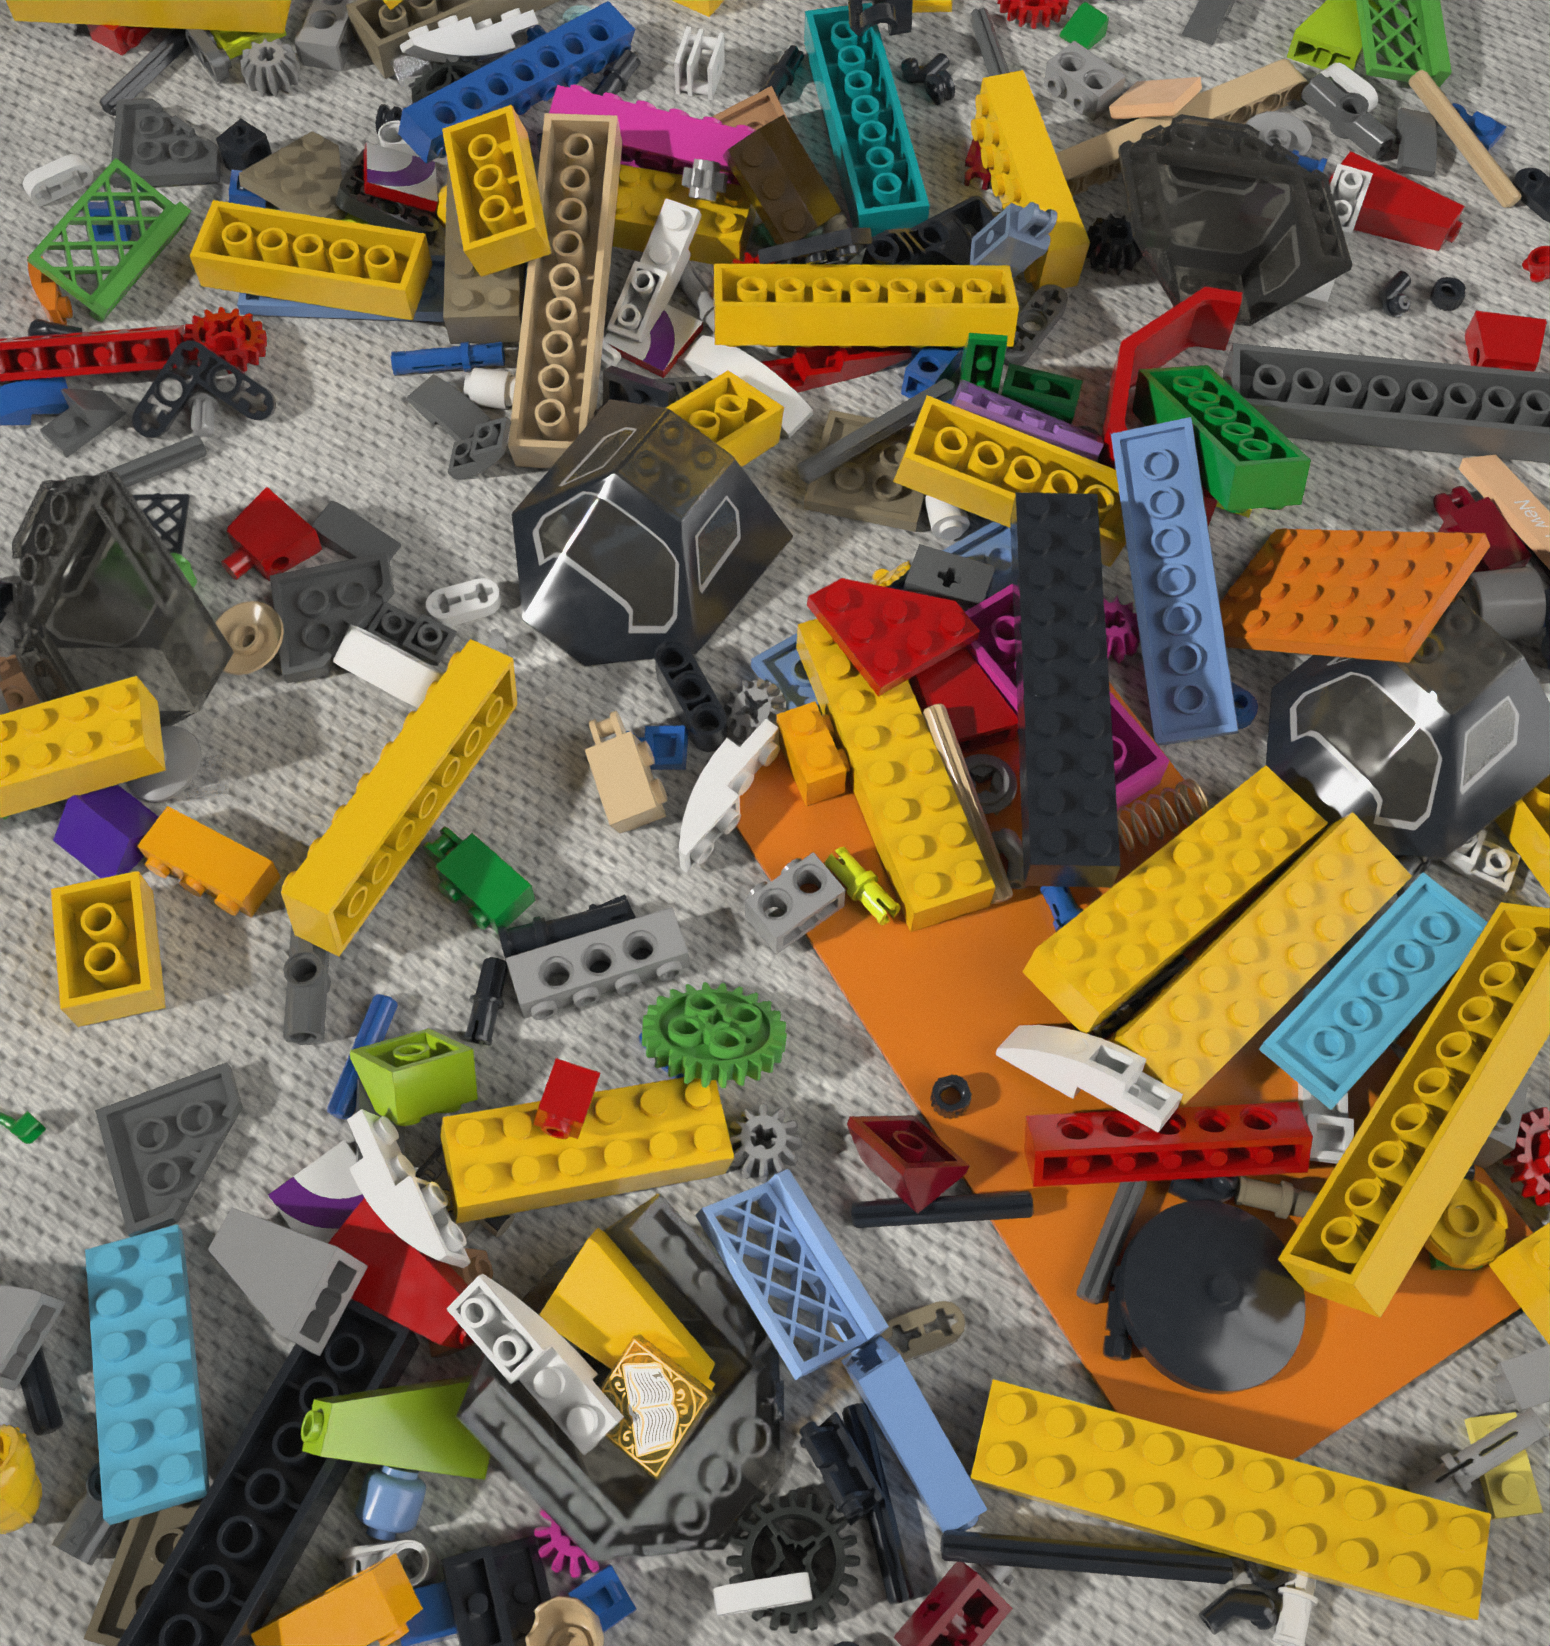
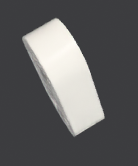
[1320,63,1378,113]
[23,154,93,206]
[426,578,501,627]
[713,1572,812,1616]

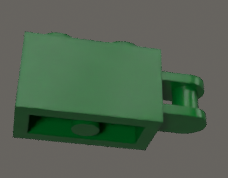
[422,826,536,934]

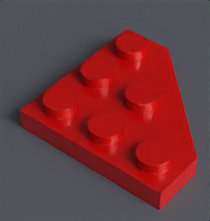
[806,578,980,697]

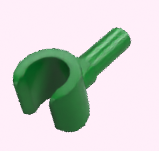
[0,1111,46,1144]

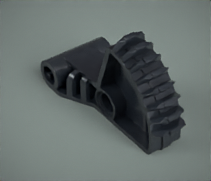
[861,196,1001,265]

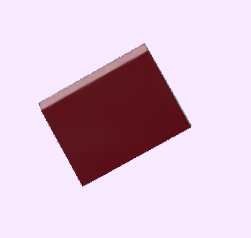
[847,1115,970,1214]

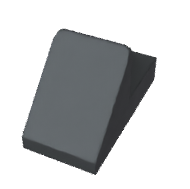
[40,388,126,458]

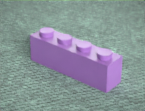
[951,379,1104,462]

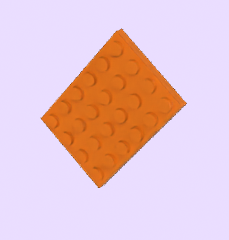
[1220,528,1490,663]

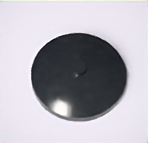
[1118,1200,1306,1394]

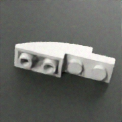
[399,8,538,62]
[1295,164,1373,310]
[607,198,702,343]
[679,719,780,873]
[996,1025,1183,1132]
[347,1109,471,1268]
[447,1274,624,1455]

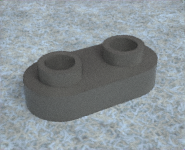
[185,29,232,83]

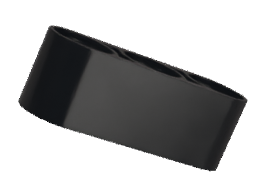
[654,639,727,752]

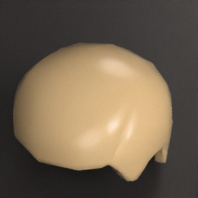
[525,1595,604,1646]

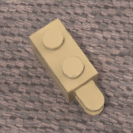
[585,711,668,833]

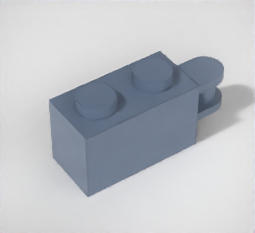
[970,202,1057,279]

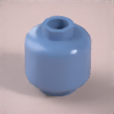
[355,1465,426,1541]

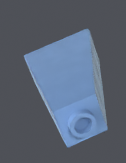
[841,1336,988,1533]

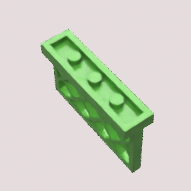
[1356,0,1452,88]
[27,158,192,322]

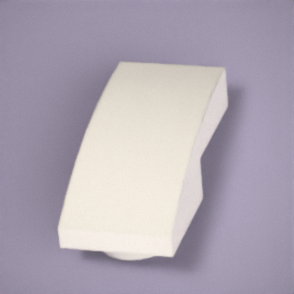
[1438,829,1521,895]

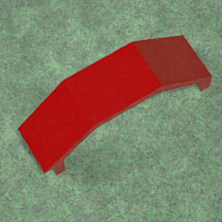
[1097,287,1243,526]

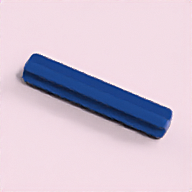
[327,994,398,1120]

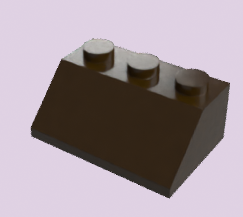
[723,114,842,245]

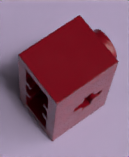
[893,1562,1013,1646]

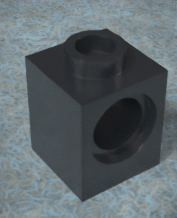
[216,118,272,171]

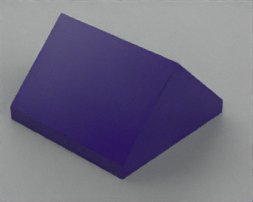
[53,784,159,879]

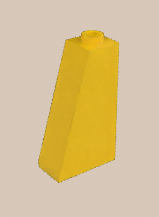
[539,1228,715,1418]

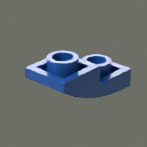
[0,377,69,426]

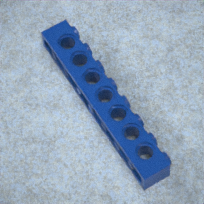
[398,1,636,164]

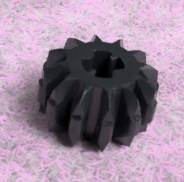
[1086,213,1143,276]

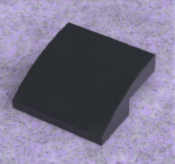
[440,1535,551,1646]

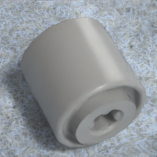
[1453,567,1546,644]

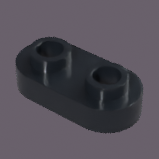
[1512,168,1550,223]

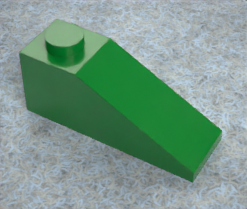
[959,333,1008,394]

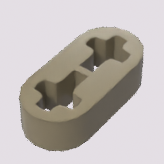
[879,1301,965,1362]

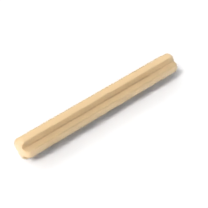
[1409,70,1521,208]
[923,704,1013,904]

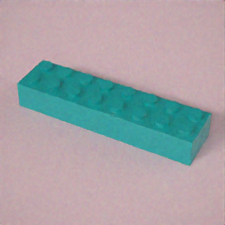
[804,3,930,237]

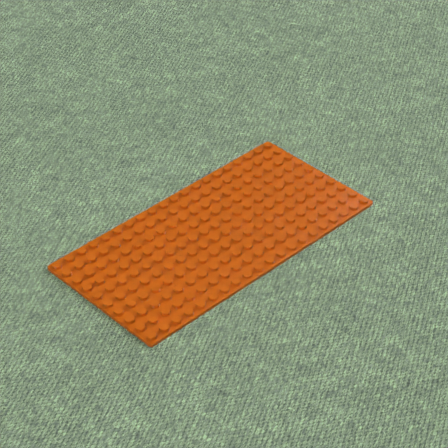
[736,682,1533,1460]

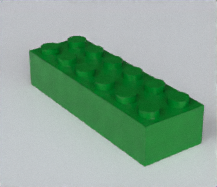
[1132,365,1311,513]

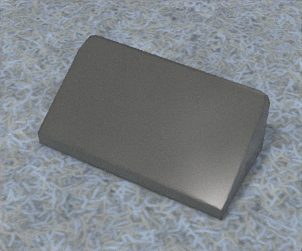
[1182,0,1235,45]

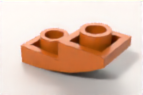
[27,256,73,325]

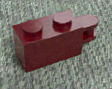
[1433,486,1532,572]

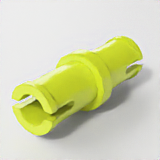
[825,847,901,925]

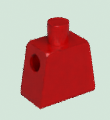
[1465,311,1547,372]
[221,487,323,581]

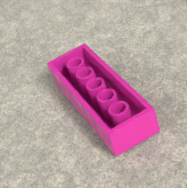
[549,85,756,185]
[965,583,1170,811]

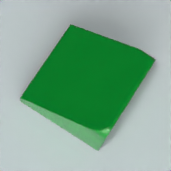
[1059,2,1109,50]

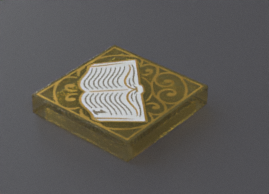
[600,1334,717,1480]

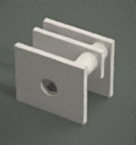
[674,26,725,100]

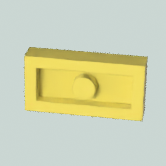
[1464,1412,1543,1520]

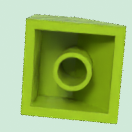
[350,1028,478,1126]

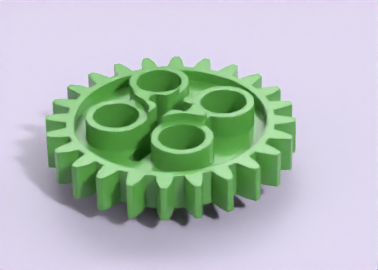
[642,982,787,1088]

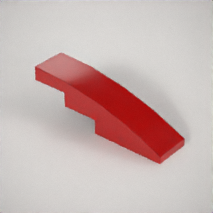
[761,346,912,393]

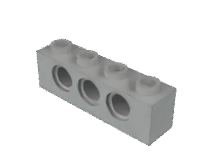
[295,0,357,71]
[506,907,690,1020]

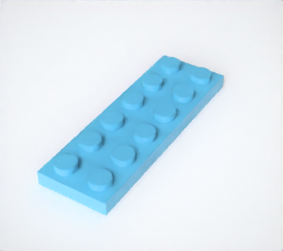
[1259,872,1488,1110]
[85,1224,210,1525]

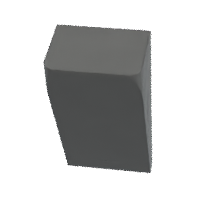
[311,500,401,560]

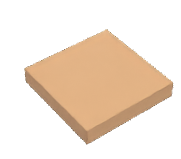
[1109,77,1202,120]

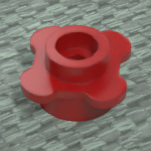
[1522,246,1550,282]

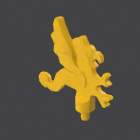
[869,561,911,587]

